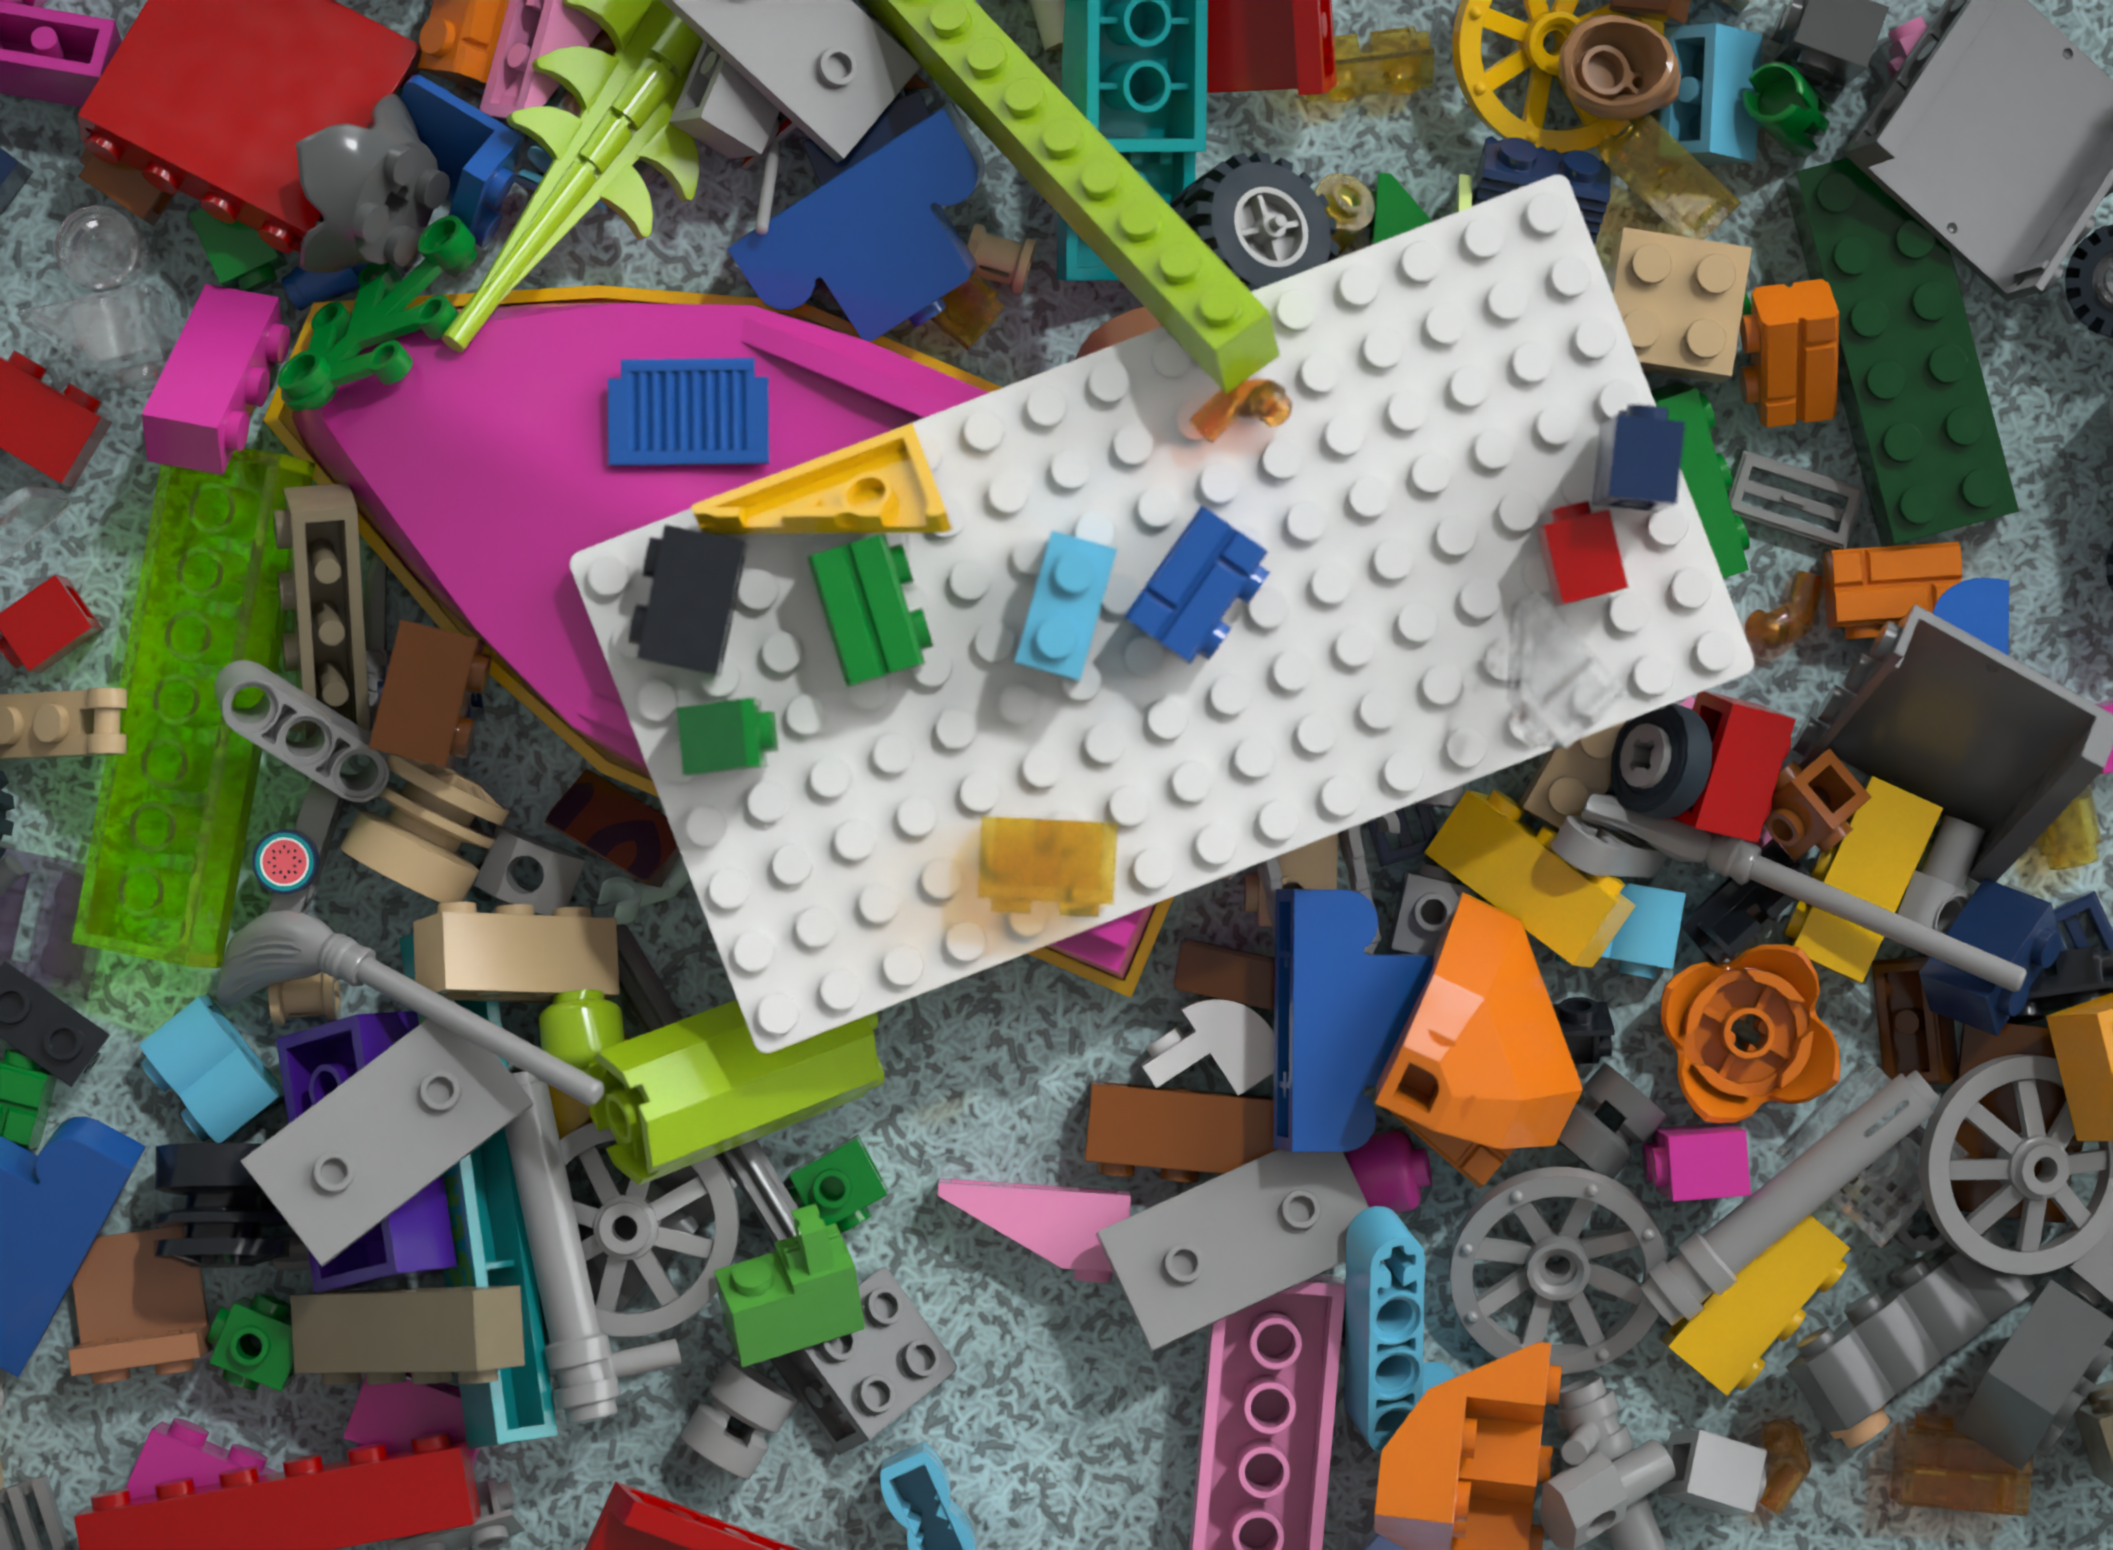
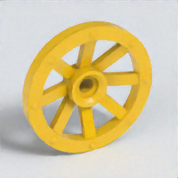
[1452,0,1664,153]

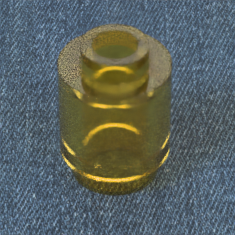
[1313,173,1375,256]
[2036,784,2103,870]

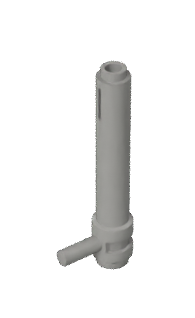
[1640,1069,1940,1326]
[504,1071,681,1424]
[1553,1375,1668,1550]

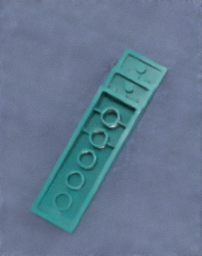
[1056,0,1208,281]

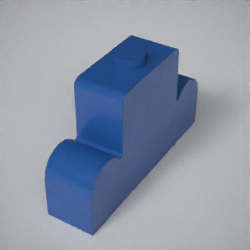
[727,103,985,342]
[1273,889,1434,1152]
[0,1116,146,1378]

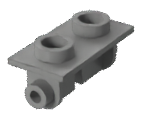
[387,1478,525,1550]

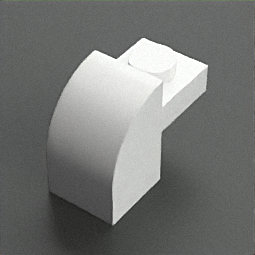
[1141,997,1274,1096]

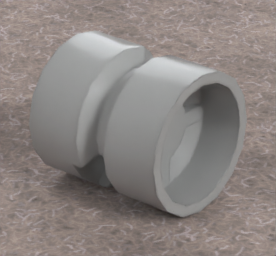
[680,1358,798,1479]

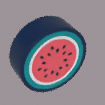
[252,829,320,894]

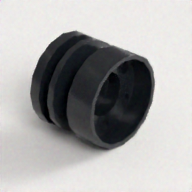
[154,1143,290,1268]

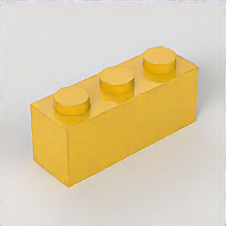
[1783,776,1943,984]
[1424,789,1636,968]
[1660,1214,1851,1396]

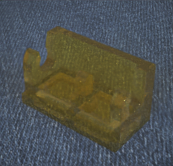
[1596,115,1741,240]

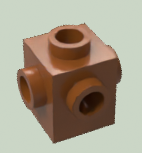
[1764,748,1872,860]

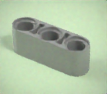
[214,660,389,802]

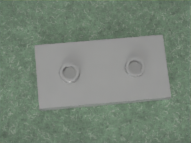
[661,0,921,163]
[241,1000,533,1267]
[1095,1149,1369,1352]

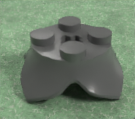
[296,93,450,273]

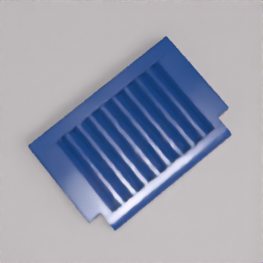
[608,358,770,466]

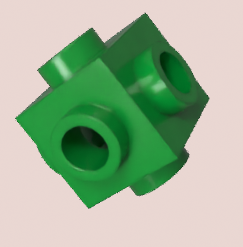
[207,1292,295,1392]

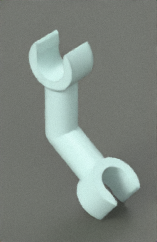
[597,854,691,924]

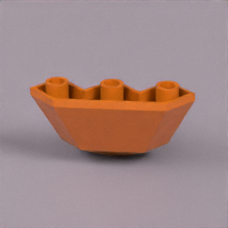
[1375,892,1583,1149]
[1374,1342,1562,1550]

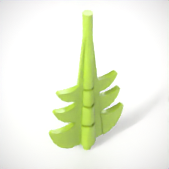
[442,0,703,353]

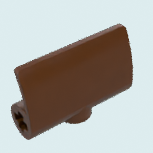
[1950,1023,2084,1223]

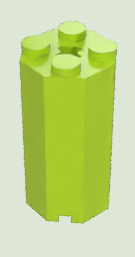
[584,999,885,1186]

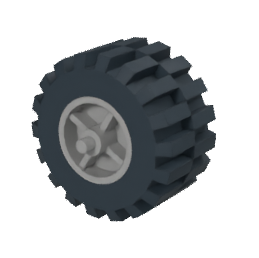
[1169,152,1339,292]

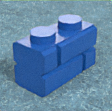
[1123,505,1270,665]

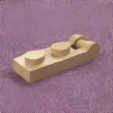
[0,688,127,760]

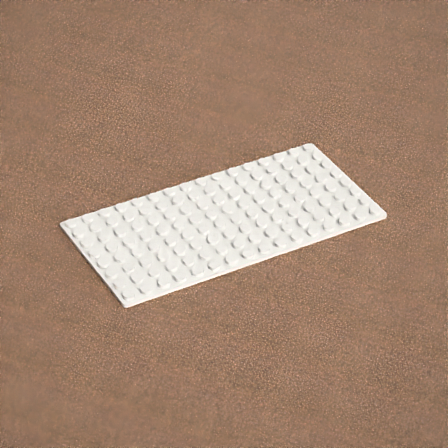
[570,175,1754,1053]

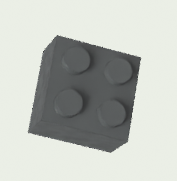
[1955,1280,2113,1471]

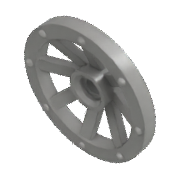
[1919,1054,2113,1275]
[537,1122,740,1337]
[1449,1167,1668,1374]

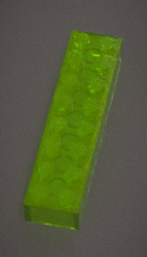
[72,448,316,968]

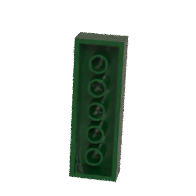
[1784,158,2019,547]

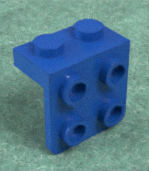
[400,75,523,248]

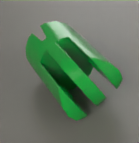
[1742,62,1834,157]

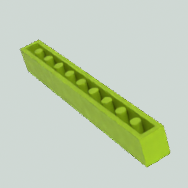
[860,0,1280,394]

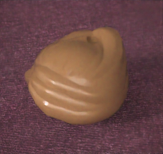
[1558,15,1681,121]

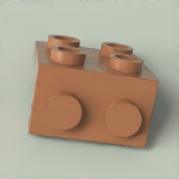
[68,1226,213,1384]

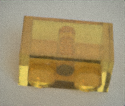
[978,816,1118,917]

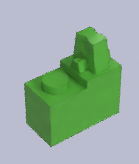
[714,1204,865,1368]

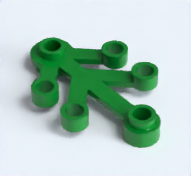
[277,215,477,411]

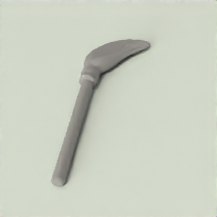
[1581,793,2027,992]
[216,910,604,1106]

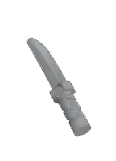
[363,552,392,729]

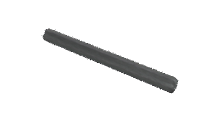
[617,924,798,1242]

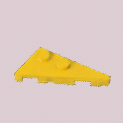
[691,423,952,534]

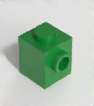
[787,1134,889,1234]

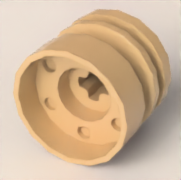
[340,753,511,903]

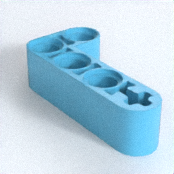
[1344,1206,1458,1454]

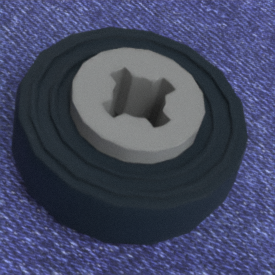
[1611,703,1712,819]

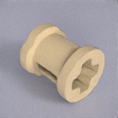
[967,223,1037,295]
[268,972,341,1026]

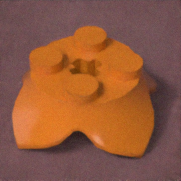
[1661,944,1840,1123]

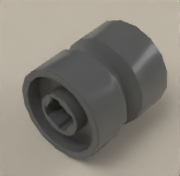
[1557,1062,1668,1179]

